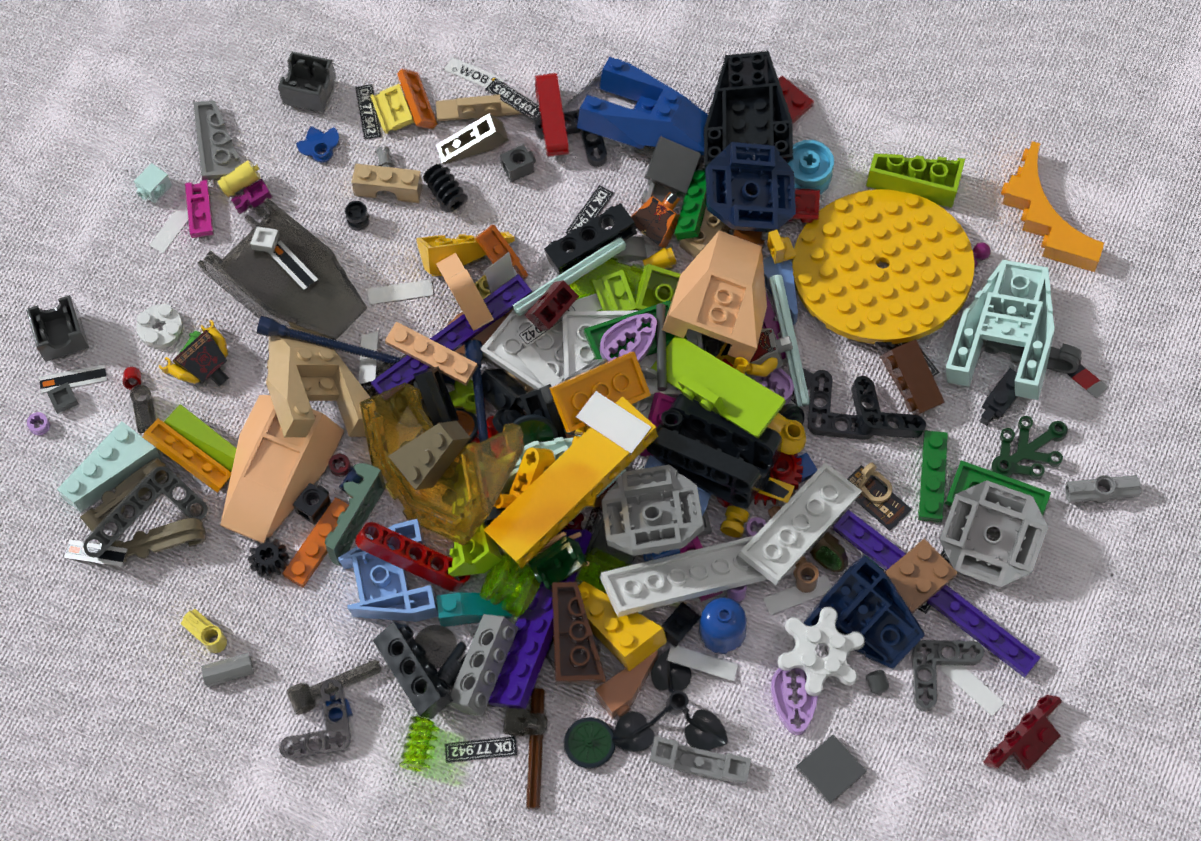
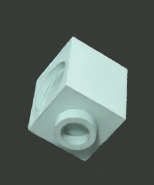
[134,163,172,204]

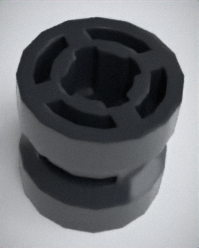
[345,201,369,231]

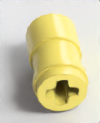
[218,160,261,197]

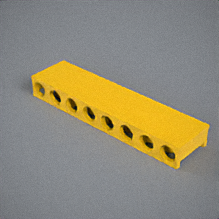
[484,396,658,568]

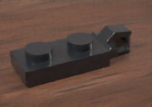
[979,368,1018,426]

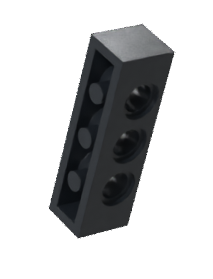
[544,203,637,276]
[373,622,453,719]

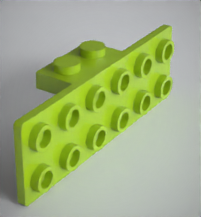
[651,336,786,438]

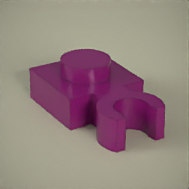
[231,179,273,214]

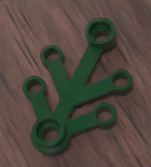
[991,416,1068,479]

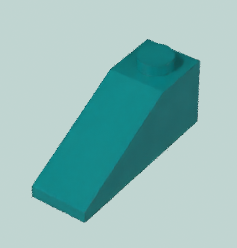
[436,592,513,628]

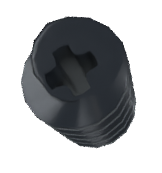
[423,164,468,212]

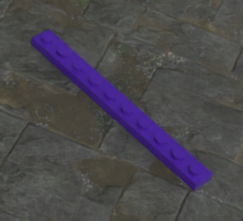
[833,509,1041,678]

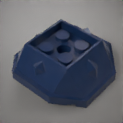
[705,142,796,232]

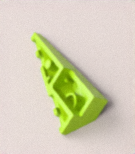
[156,404,237,472]
[448,463,502,577]

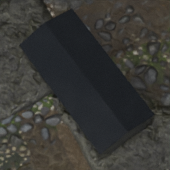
[413,366,459,426]

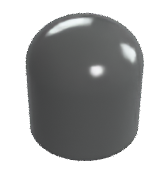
[866,670,889,694]

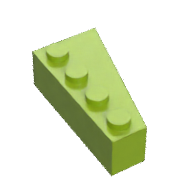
[866,153,966,208]

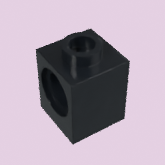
[293,483,331,525]

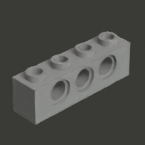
[450,614,519,716]

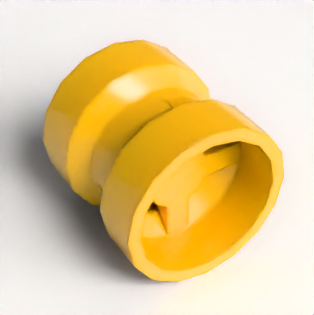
[720,506,749,538]

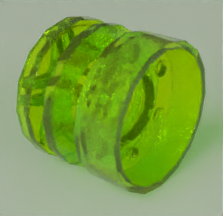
[480,553,540,617]

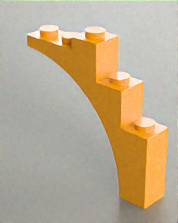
[1000,141,1104,272]

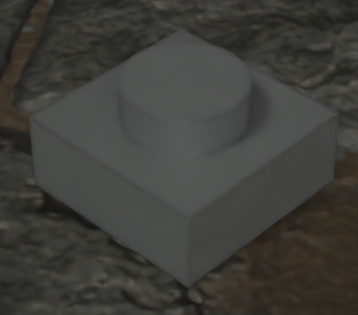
[47,382,78,414]

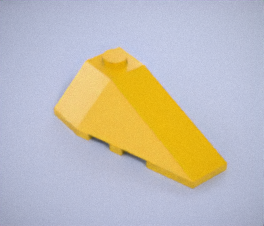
[416,232,515,277]

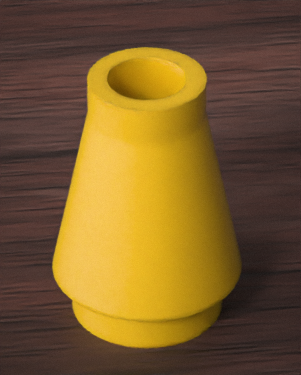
[642,247,677,269]

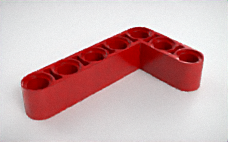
[355,522,471,592]

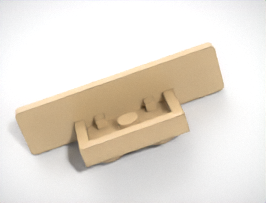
[436,95,522,121]

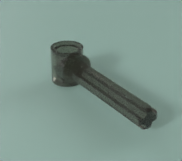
[286,660,381,715]

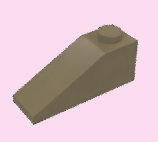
[436,114,509,164]

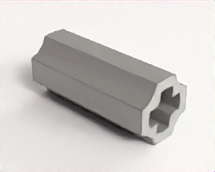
[201,653,254,687]

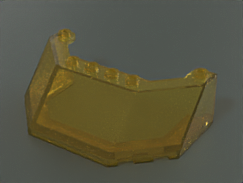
[359,383,524,546]

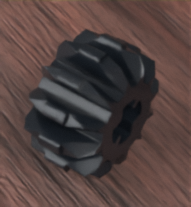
[248,537,289,579]

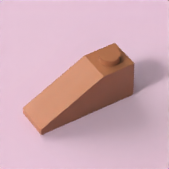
[595,650,658,719]

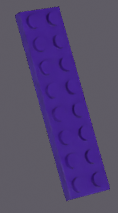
[488,529,592,710]

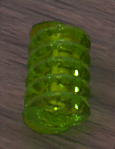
[399,716,440,771]

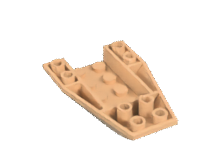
[220,395,344,544]

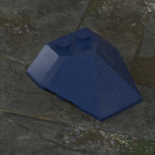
[803,554,925,669]

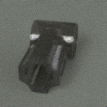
[130,385,157,433]

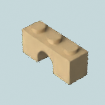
[351,163,423,203]

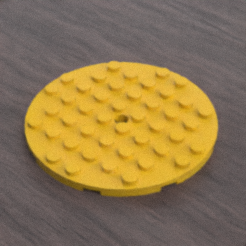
[792,189,974,344]

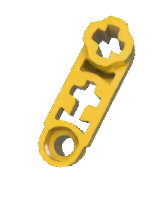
[492,448,555,509]

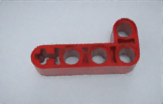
[535,73,569,157]

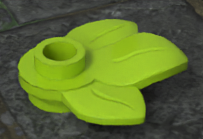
[449,379,476,414]

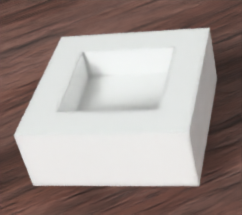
[250,227,280,253]

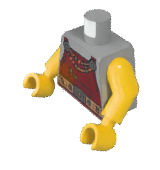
[733,328,793,379]

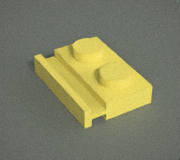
[371,84,415,134]

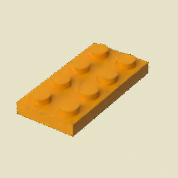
[549,352,651,433]

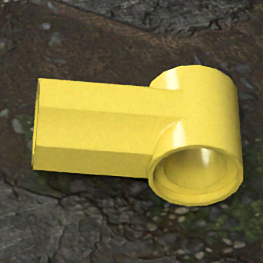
[181,609,227,653]

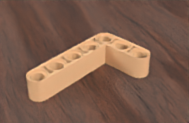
[436,253,494,331]

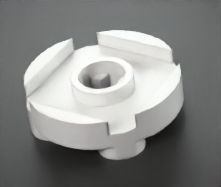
[136,303,183,349]

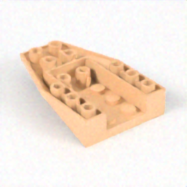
[662,230,767,363]

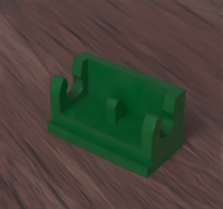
[528,536,588,589]

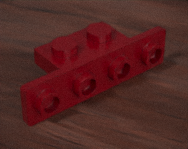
[983,695,1062,770]

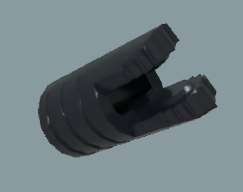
[437,641,467,689]

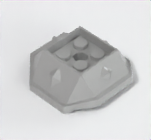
[602,465,704,556]
[939,480,1048,587]

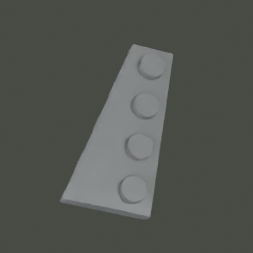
[193,100,241,180]

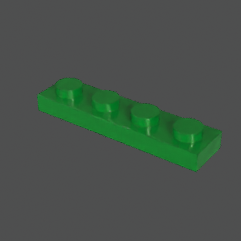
[674,170,707,240]
[918,430,948,523]

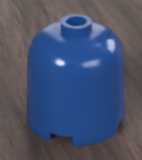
[698,597,747,654]

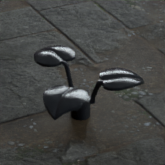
[612,648,728,752]

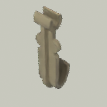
[80,457,167,531]
[111,518,206,563]

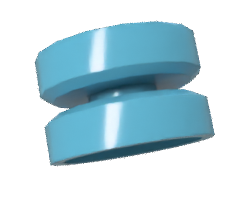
[788,140,834,194]

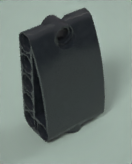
[646,394,782,509]

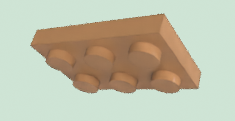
[885,538,958,614]

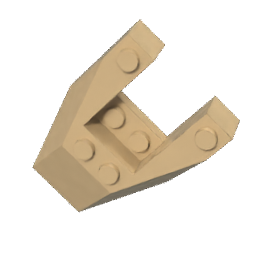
[266,328,380,438]

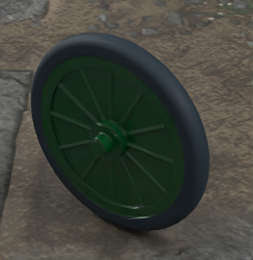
[508,414,558,450]
[564,717,616,769]

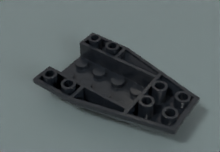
[704,51,793,167]

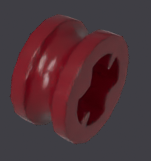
[329,453,351,477]

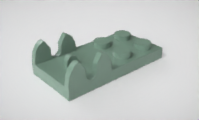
[325,463,386,566]

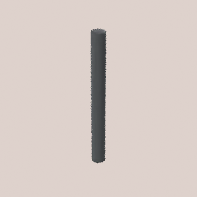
[656,304,667,391]

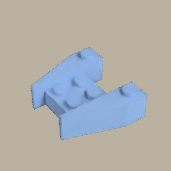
[338,519,439,622]

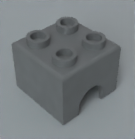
[278,51,336,113]
[26,295,89,362]

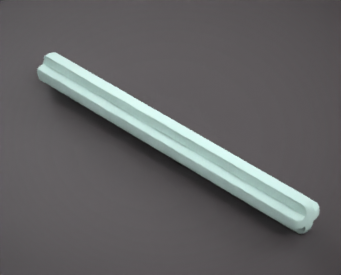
[513,237,626,316]
[769,275,810,407]

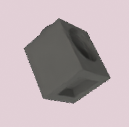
[500,144,536,183]

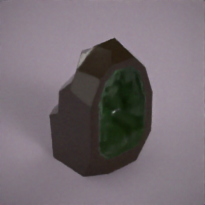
[810,531,848,572]

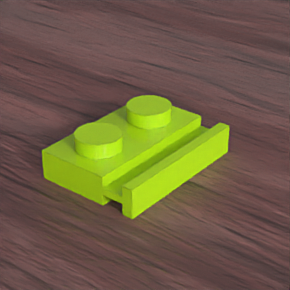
[592,270,638,311]

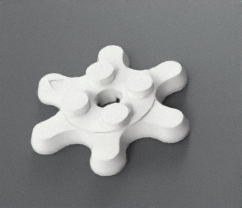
[777,607,865,696]

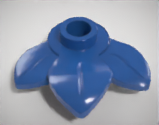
[296,126,339,163]

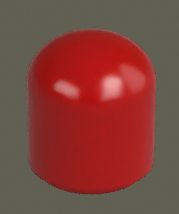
[123,367,141,390]

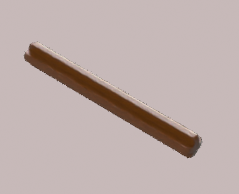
[526,688,545,810]

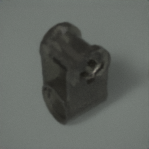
[503,708,548,737]

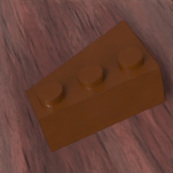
[880,339,945,415]

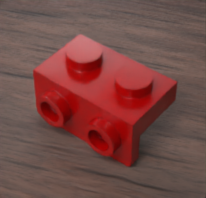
[788,188,820,223]

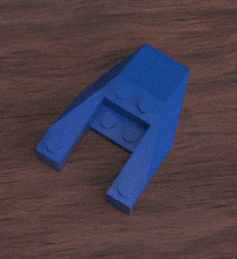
[577,57,708,155]

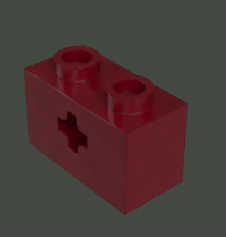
[525,280,579,331]

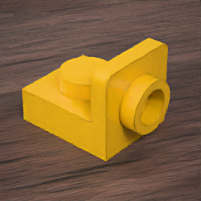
[767,230,796,264]

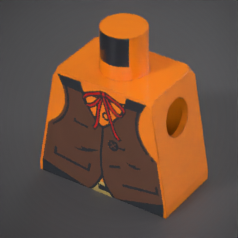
[631,192,681,249]

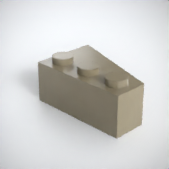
[388,421,470,490]

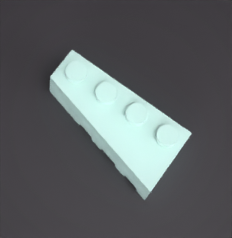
[57,421,161,513]

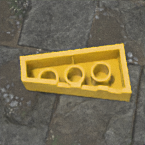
[578,581,667,671]

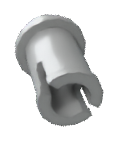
[376,146,395,168]

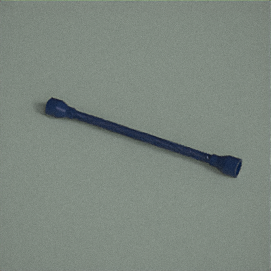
[257,316,456,385]
[464,340,502,527]

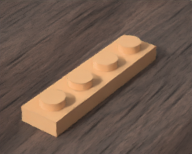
[385,322,478,386]

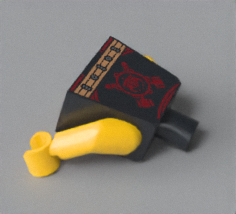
[158,320,229,387]

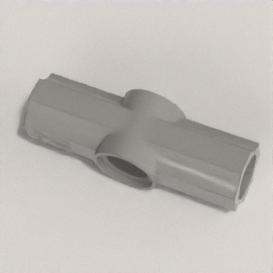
[1065,475,1141,503]

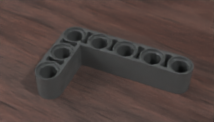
[82,466,208,558]

